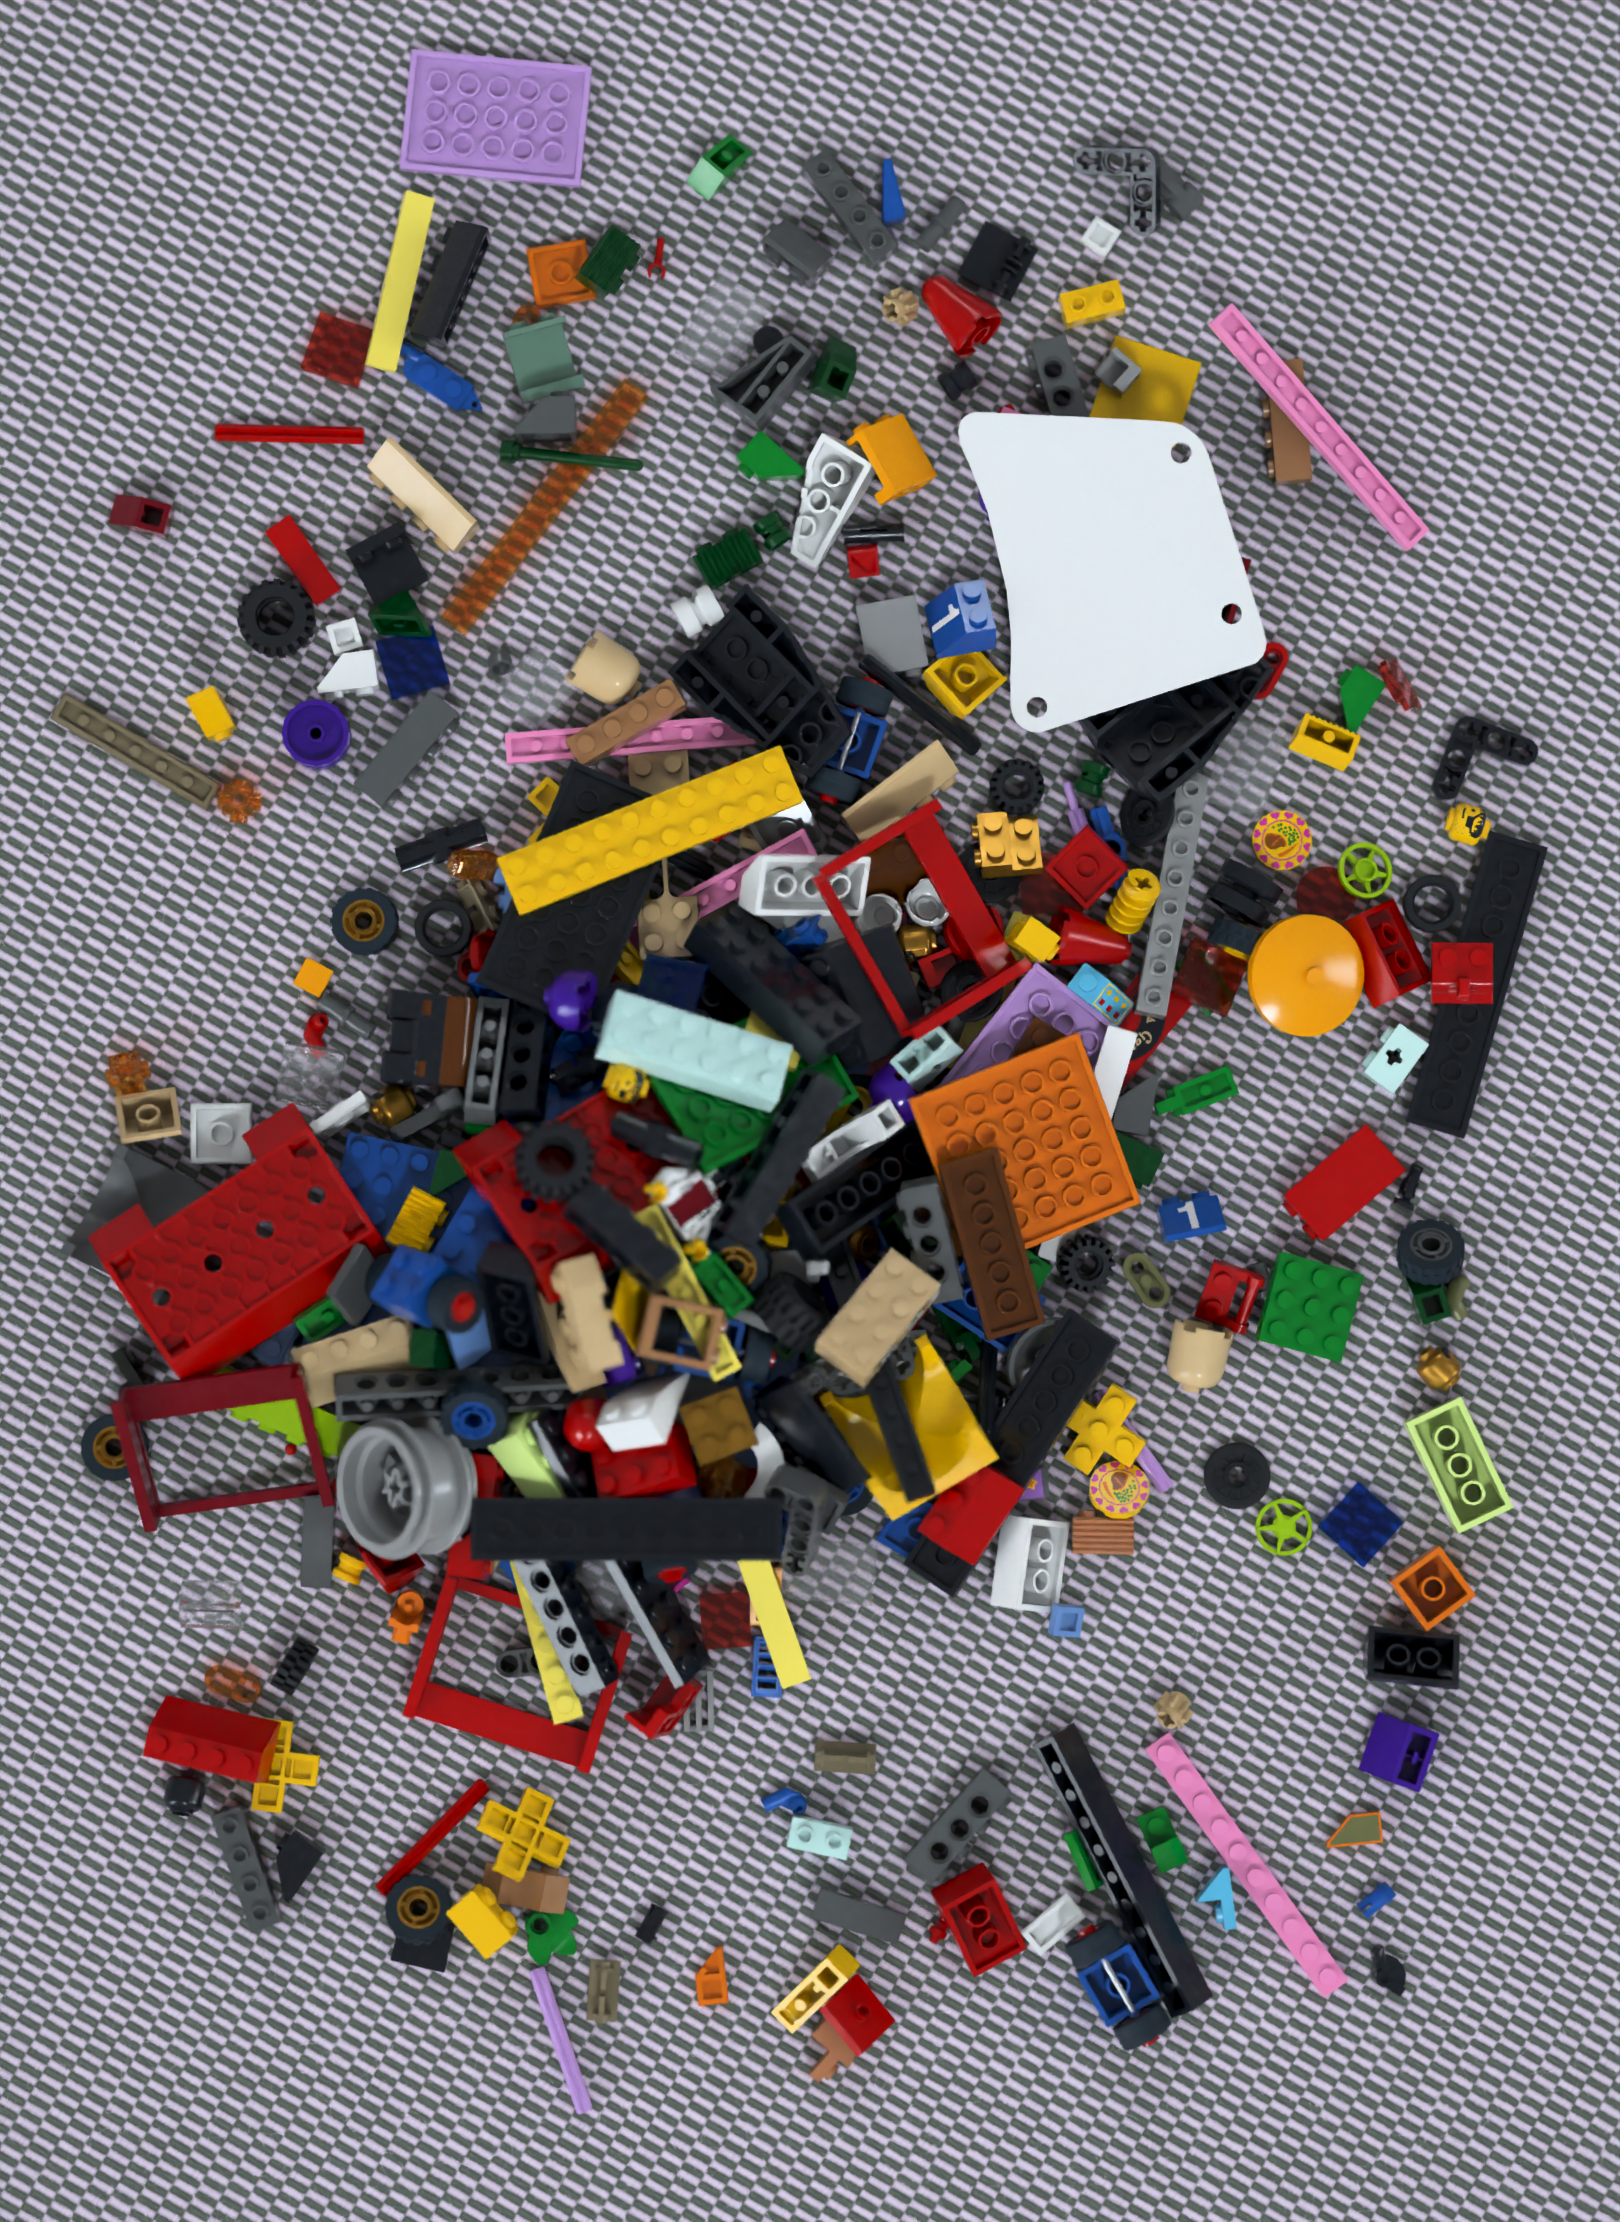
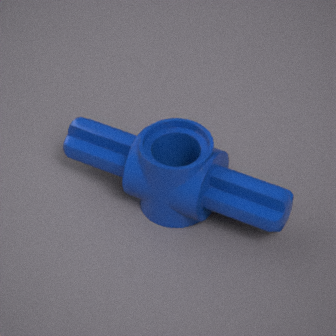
[1090,806,1128,894]

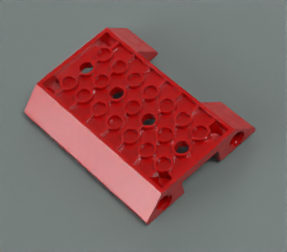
[452,1063,749,1306]
[87,1102,393,1379]

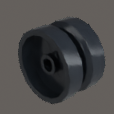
[1205,858,1284,928]

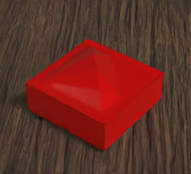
[847,544,880,579]

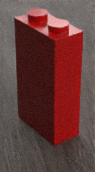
[1281,1124,1406,1242]

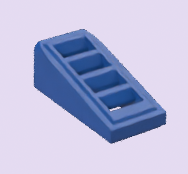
[882,158,906,227]
[751,1635,782,1698]

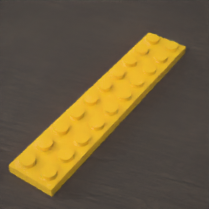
[497,745,804,916]

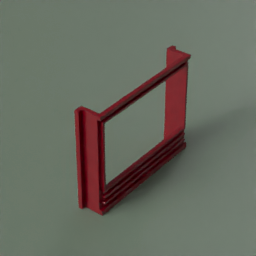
[110,1362,336,1532]

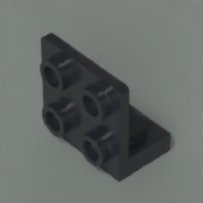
[345,522,429,607]

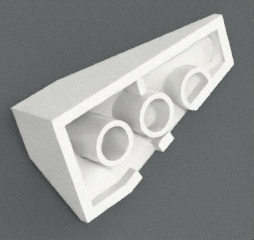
[790,433,876,569]

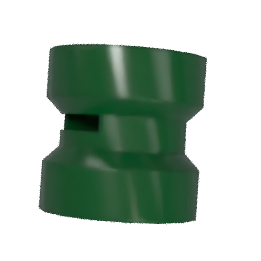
[752,510,794,552]
[1073,759,1111,798]

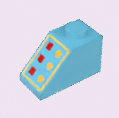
[1067,963,1135,1027]

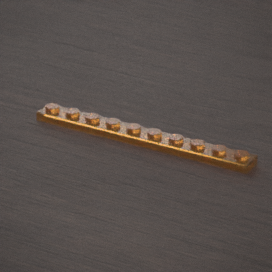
[440,379,649,637]

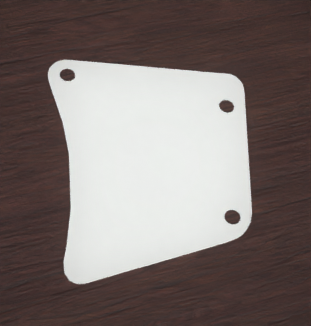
[958,412,1266,733]

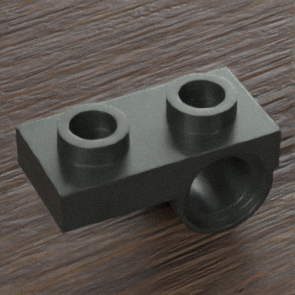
[110,1347,153,1397]

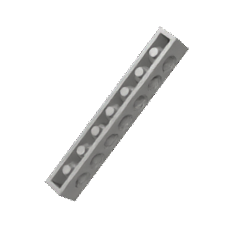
[1134,775,1209,1019]

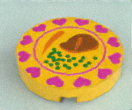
[1251,810,1312,871]
[1089,1461,1149,1519]

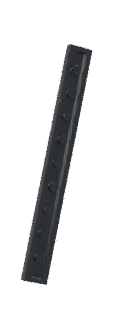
[819,1237,937,1504]

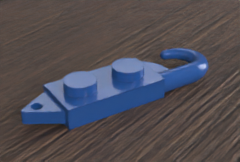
[400,341,483,412]

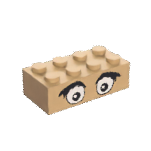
[815,1248,941,1388]

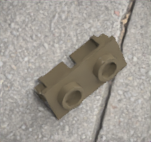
[456,873,503,934]
[814,1740,877,1775]
[586,1959,621,2024]

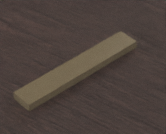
[50,692,222,811]

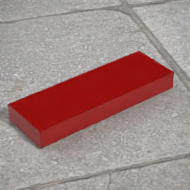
[265,514,341,607]

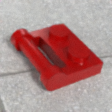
[1194,1259,1266,1334]

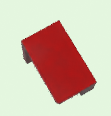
[623,1674,704,1740]

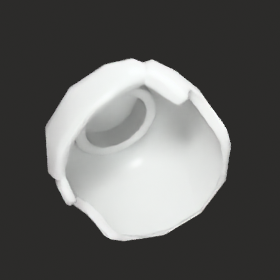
[906,878,949,927]
[854,893,902,932]

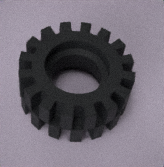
[989,758,1045,815]
[1056,1234,1115,1293]
[270,1636,320,1696]

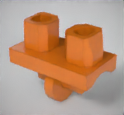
[388,1590,427,1645]

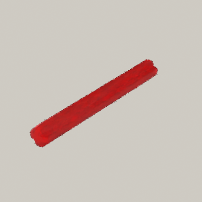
[214,424,365,444]
[375,1779,490,1896]

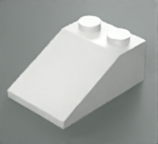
[596,1372,691,1451]

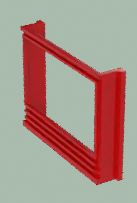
[811,798,1033,1040]
[402,1575,633,1774]

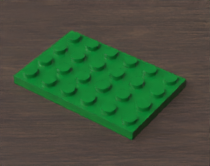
[646,1017,860,1176]

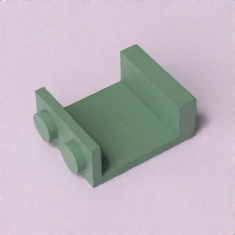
[502,312,586,404]

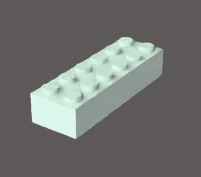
[595,990,793,1113]

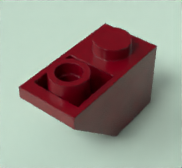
[108,494,175,539]

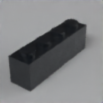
[563,1178,683,1296]

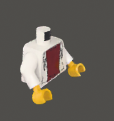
[644,1166,725,1262]

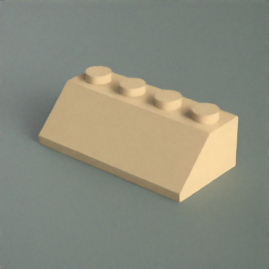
[367,436,480,555]
[841,739,959,844]
[291,1315,429,1408]

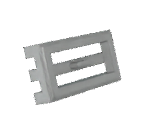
[683,1670,714,1732]

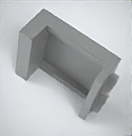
[855,595,929,679]

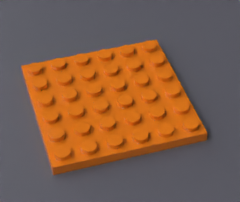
[907,1032,1141,1250]

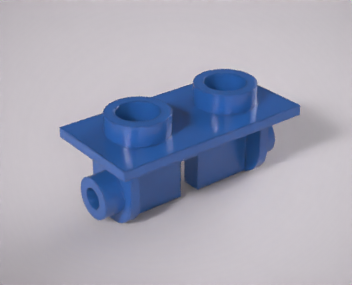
[772,914,828,956]

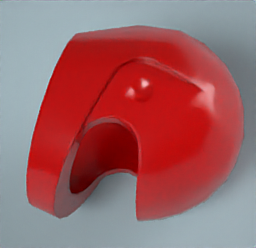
[563,1398,607,1452]

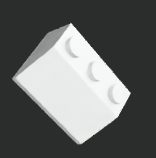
[990,1515,1070,1613]

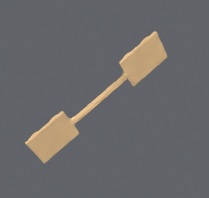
[628,749,699,961]

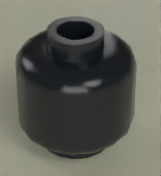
[163,1770,206,1817]

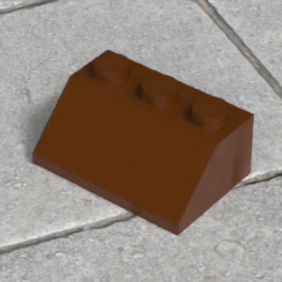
[865,828,944,904]

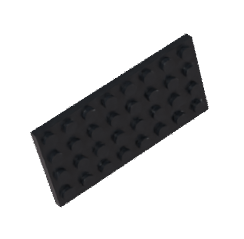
[475,760,662,1031]

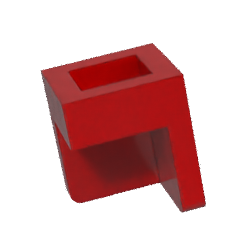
[917,947,957,990]

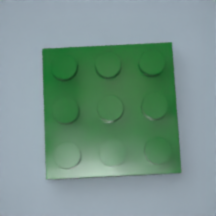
[1254,1251,1364,1363]

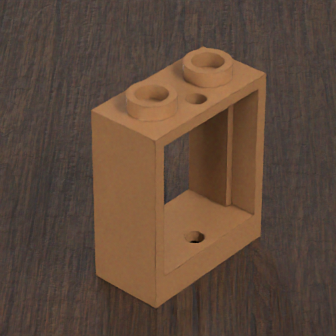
[635,1293,728,1371]

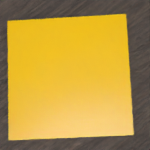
[1089,335,1202,448]
[612,1269,649,1358]

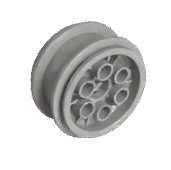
[336,1416,477,1560]

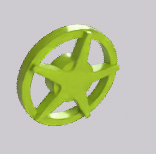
[1337,842,1392,899]
[1255,1499,1313,1556]

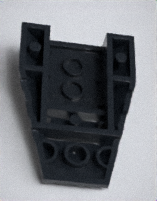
[668,584,853,778]
[1078,657,1274,804]

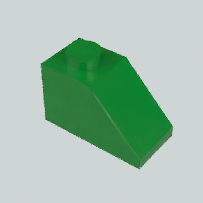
[686,134,752,201]
[736,430,805,481]
[1337,664,1387,733]

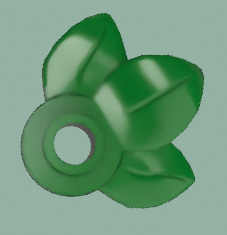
[525,1909,579,1966]

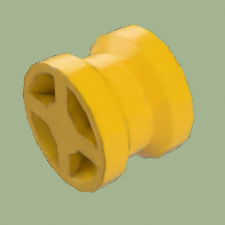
[331,1551,367,1586]

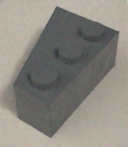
[710,335,817,431]

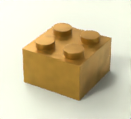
[679,1386,759,1466]

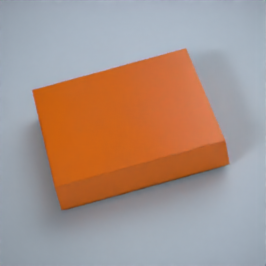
[526,239,596,310]

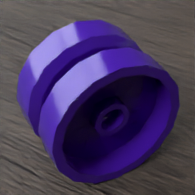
[282,699,352,770]

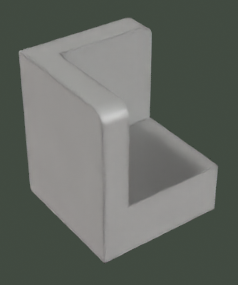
[1095,347,1142,397]

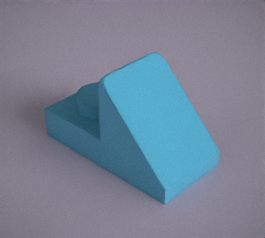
[1195,1865,1237,1930]

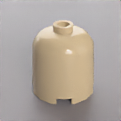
[564,629,642,705]
[1167,1319,1234,1393]

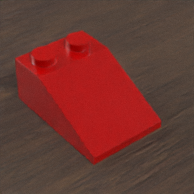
[930,1862,1027,1977]

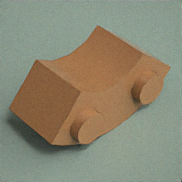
[482,1862,570,1914]

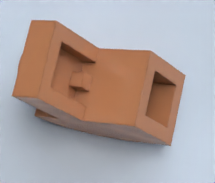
[809,2017,855,2083]

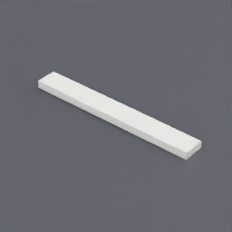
[1037,1024,1138,1263]

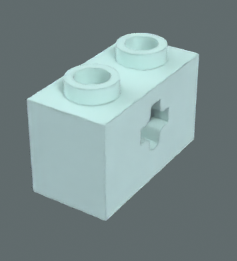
[1361,1023,1429,1095]
[890,1026,964,1092]
[786,1814,853,1860]

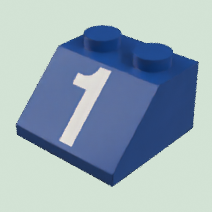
[924,579,996,659]
[1155,1190,1227,1243]

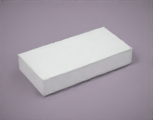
[1020,1892,1087,1956]

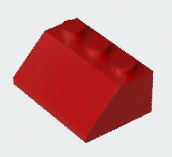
[1340,898,1431,1009]
[917,1464,1026,1566]

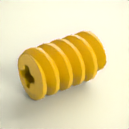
[1105,868,1161,935]

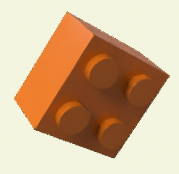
[1387,1544,1476,1631]

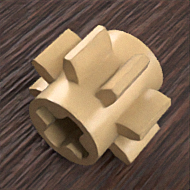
[882,287,919,327]
[1153,1691,1194,1729]

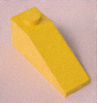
[185,686,237,743]
[771,1943,861,2034]

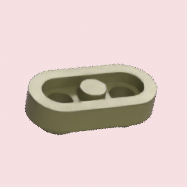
[1122,1253,1171,1308]

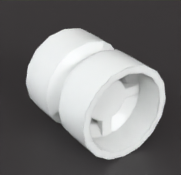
[670,584,725,639]

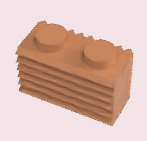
[1071,1510,1134,1555]

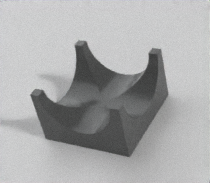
[60,1143,211,1306]

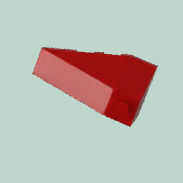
[331,1479,425,1595]

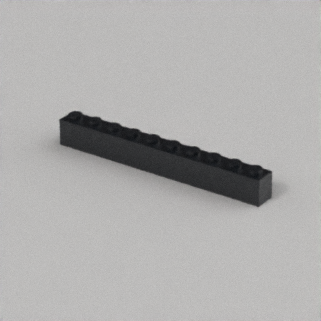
[1032,1723,1213,2018]

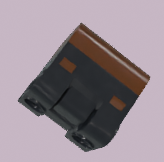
[380,989,478,1090]

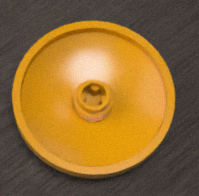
[1247,914,1364,1037]

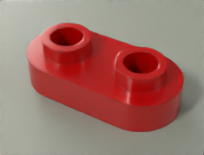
[1253,642,1289,700]

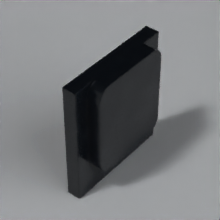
[391,1915,455,1973]

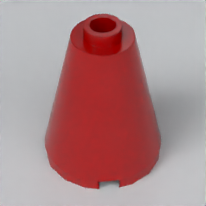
[921,275,1003,358]
[1045,905,1132,965]

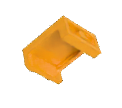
[846,413,938,505]

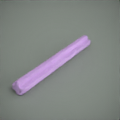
[529,1967,592,2114]

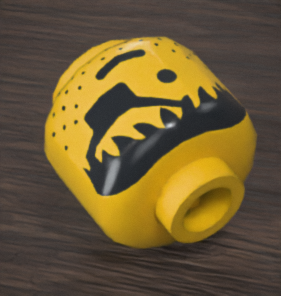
[1444,802,1491,846]
[603,1063,651,1104]

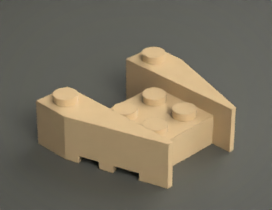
[537,1253,624,1393]

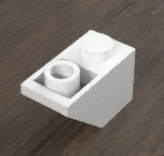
[317,649,380,701]

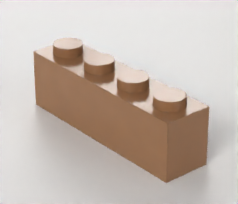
[1260,358,1312,486]
[565,678,686,767]

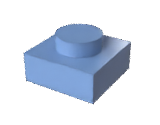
[1048,1603,1085,1638]

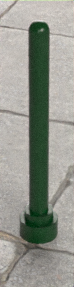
[500,439,643,471]

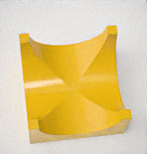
[820,1335,998,1521]

